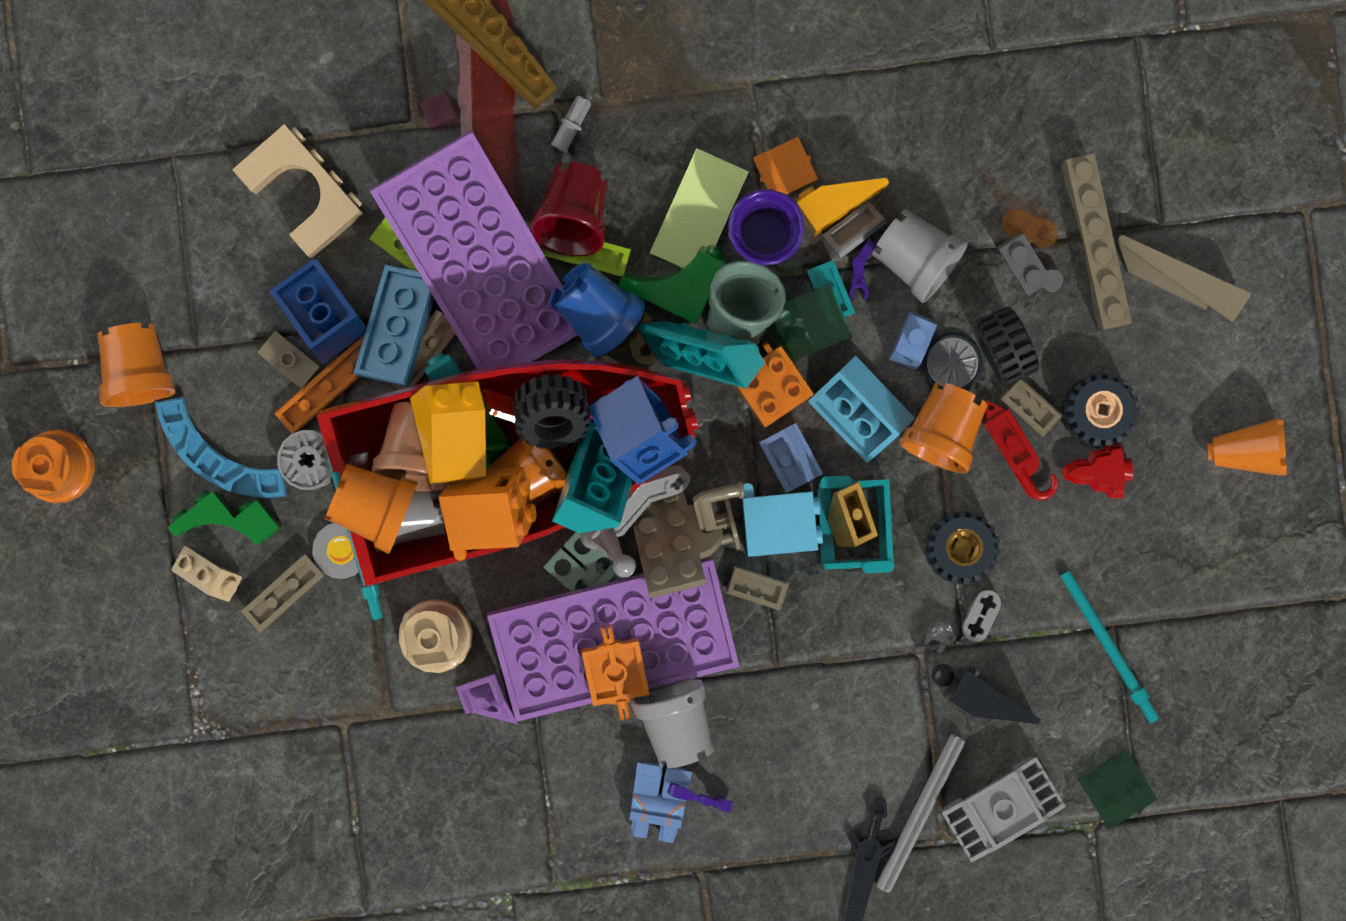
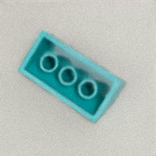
[637,321,765,389]
[552,421,633,534]

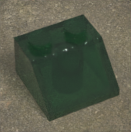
[774,284,852,362]

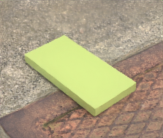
[650,148,749,268]

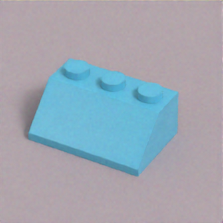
[808,356,915,463]

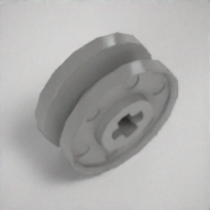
[277,430,333,490]

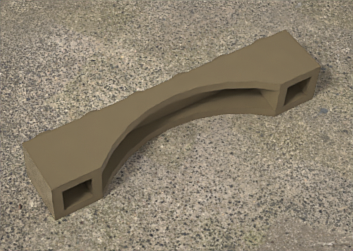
[1061,153,1132,331]

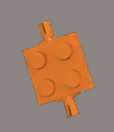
[581,624,650,720]

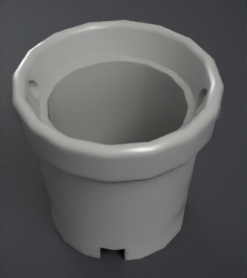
[872,208,967,303]
[374,490,445,552]
[631,679,714,768]

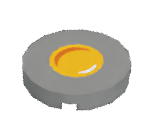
[312,523,359,579]

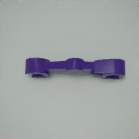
[849,237,879,301]
[667,782,734,813]

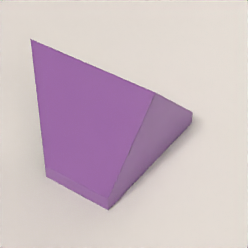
[456,671,518,724]

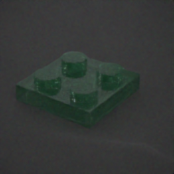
[1077,750,1158,830]

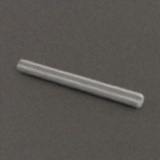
[877,734,965,893]

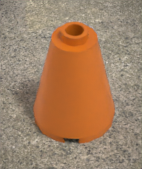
[1207,418,1287,476]

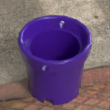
[728,189,805,266]

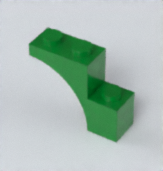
[167,491,283,545]

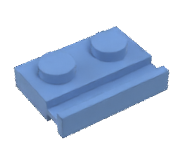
[759,423,823,493]

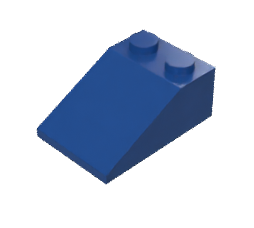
[269,258,367,364]

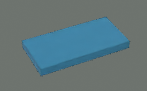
[353,265,434,387]

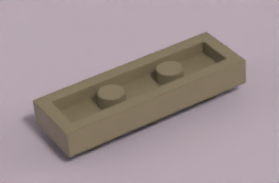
[241,554,325,633]

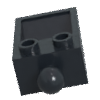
[931,664,1041,724]

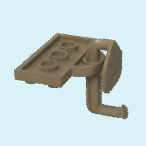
[633,481,744,598]

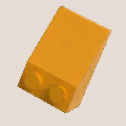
[797,178,889,237]
[410,382,486,484]

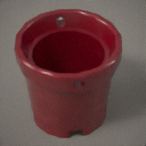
[530,162,608,257]

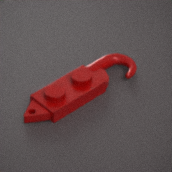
[983,401,1058,501]

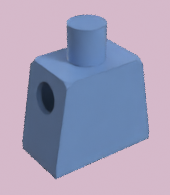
[889,310,937,371]

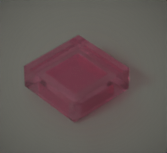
[420,92,458,130]

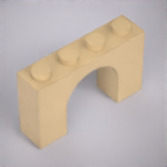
[232,124,364,259]

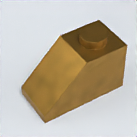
[828,482,878,547]

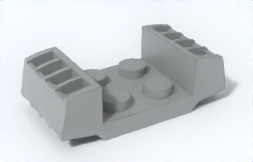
[942,756,1066,863]

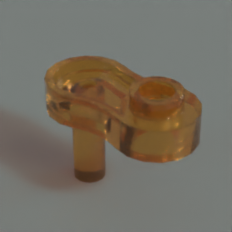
[1002,209,1058,248]

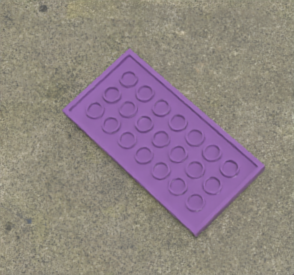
[370,130,578,370]
[487,557,740,722]

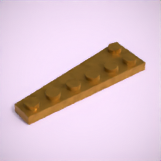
[422,0,557,110]

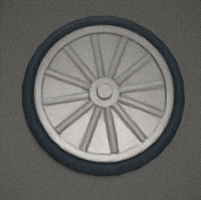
[922,333,983,390]

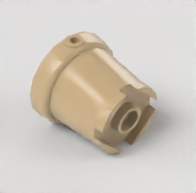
[398,599,473,673]

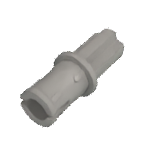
[550,96,591,153]

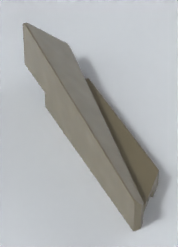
[1115,234,1251,322]

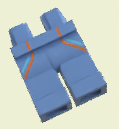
[629,761,692,843]

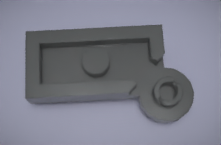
[997,232,1064,296]

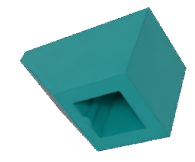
[424,353,463,381]

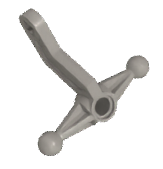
[580,465,690,577]

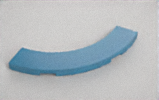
[155,397,287,498]

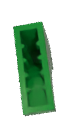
[618,245,728,324]

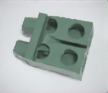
[543,532,628,592]

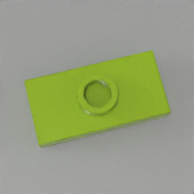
[369,217,418,271]

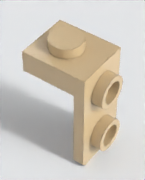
[172,546,242,602]

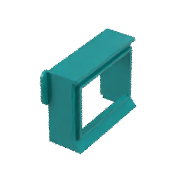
[817,476,894,573]

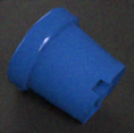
[549,262,645,358]

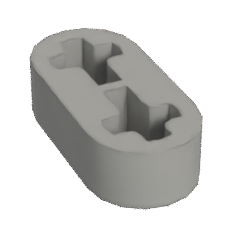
[962,590,1001,642]

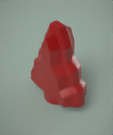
[1061,442,1133,499]

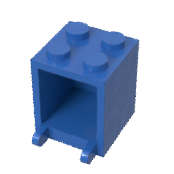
[589,376,697,485]

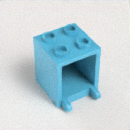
[742,483,823,557]

